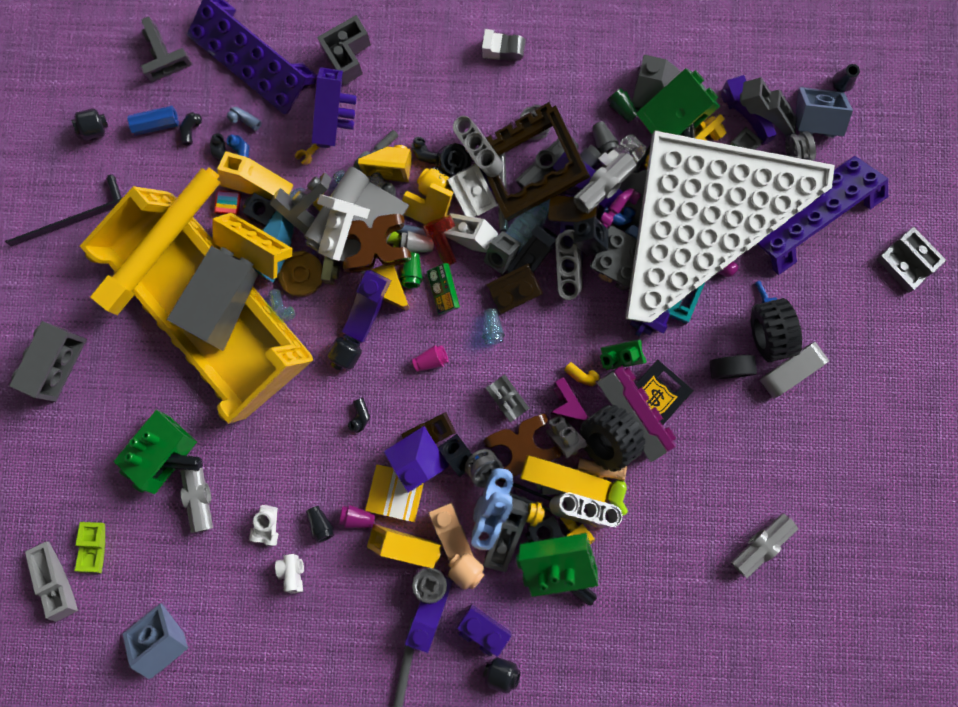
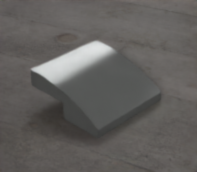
[876,226,946,293]

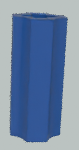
[127,105,179,136]

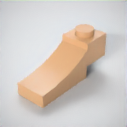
[429,503,474,562]

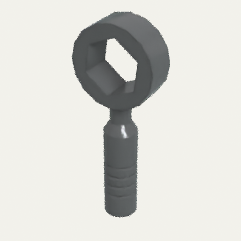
[353,130,398,172]

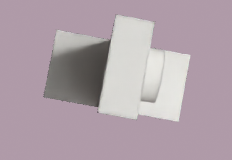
[317,194,370,261]

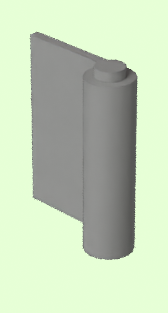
[304,167,409,274]

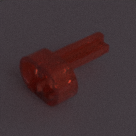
[423,215,457,266]

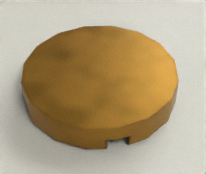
[278,251,323,297]

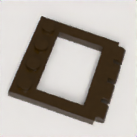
[478,102,591,221]

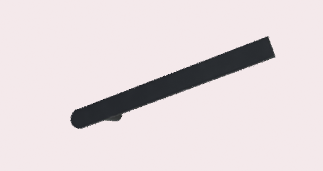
[5,174,123,247]

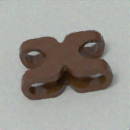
[343,214,412,273]
[483,414,562,481]

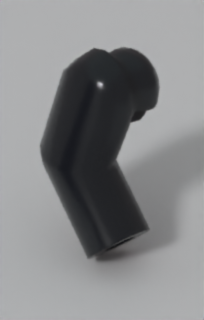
[180,112,202,145]

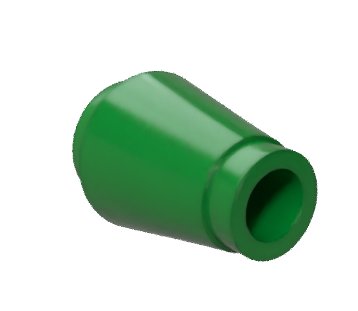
[400,252,423,288]

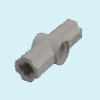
[573,153,637,213]
[180,467,213,533]
[731,513,799,578]

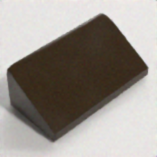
[548,196,597,222]

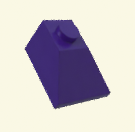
[384,426,449,493]

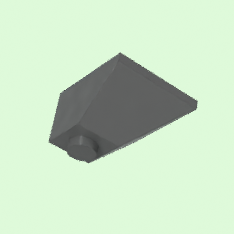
[632,55,682,110]

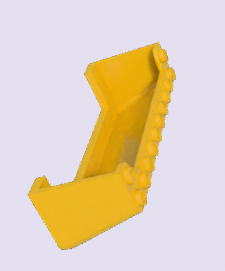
[80,186,313,424]

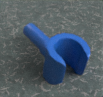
[755,281,777,303]

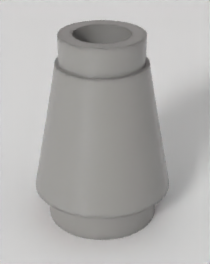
[400,231,434,253]

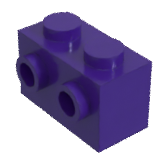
[457,604,512,657]

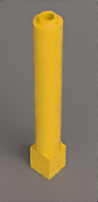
[90,167,221,316]

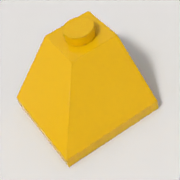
[358,145,412,182]

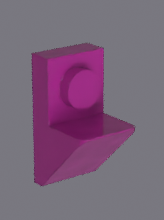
[550,377,588,421]

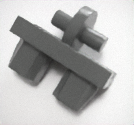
[486,374,530,423]

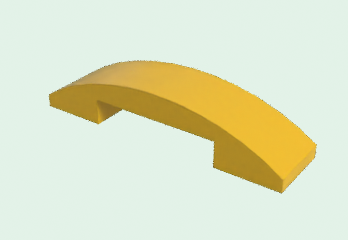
[520,455,613,503]

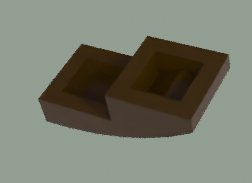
[401,412,456,444]

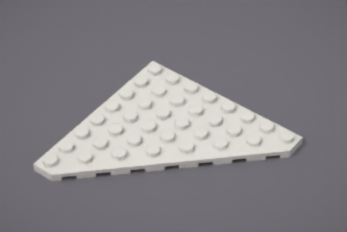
[625,131,835,323]

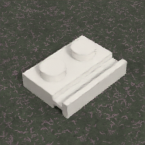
[447,164,497,217]

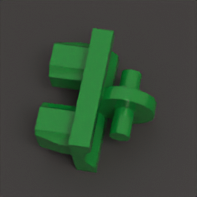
[600,339,647,370]

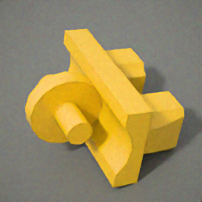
[695,114,727,141]

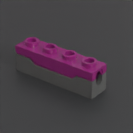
[597,365,677,462]

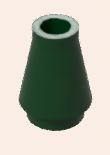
[607,88,637,123]

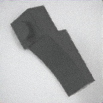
[740,77,797,137]

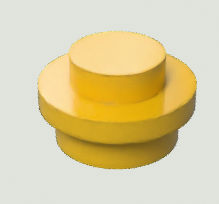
[526,502,545,527]

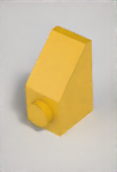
[371,265,410,310]

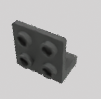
[590,226,637,291]

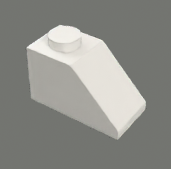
[440,213,498,253]

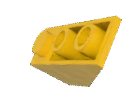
[217,151,293,200]

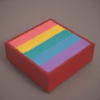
[214,190,242,216]

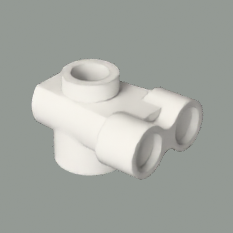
[249,505,278,545]
[275,554,304,594]

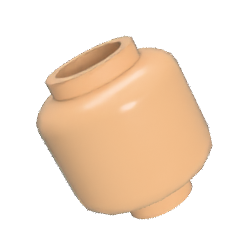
[448,553,485,590]

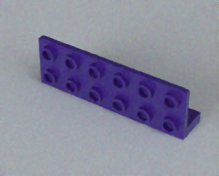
[187,0,317,115]
[757,156,888,275]

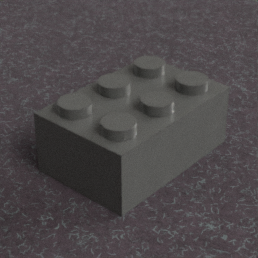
[9,321,87,401]

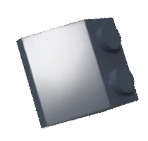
[796,87,853,137]
[123,603,188,680]

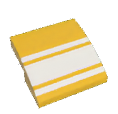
[365,464,424,522]

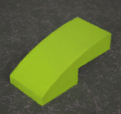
[75,522,105,574]

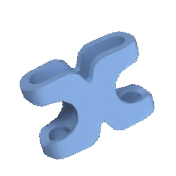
[471,468,513,550]

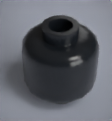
[71,108,108,141]
[327,335,362,371]
[483,657,521,694]

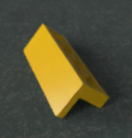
[212,213,292,279]

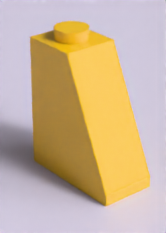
[367,524,440,569]

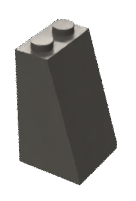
[167,246,258,351]

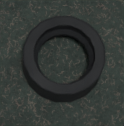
[709,355,757,379]

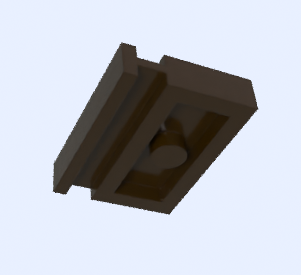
[486,264,543,314]

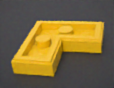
[402,183,453,231]

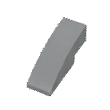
[25,541,78,622]

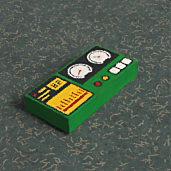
[427,263,460,315]

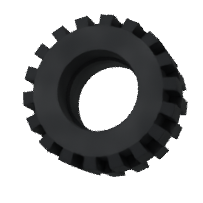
[751,298,802,363]
[580,405,646,472]

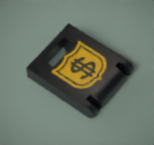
[635,359,694,425]

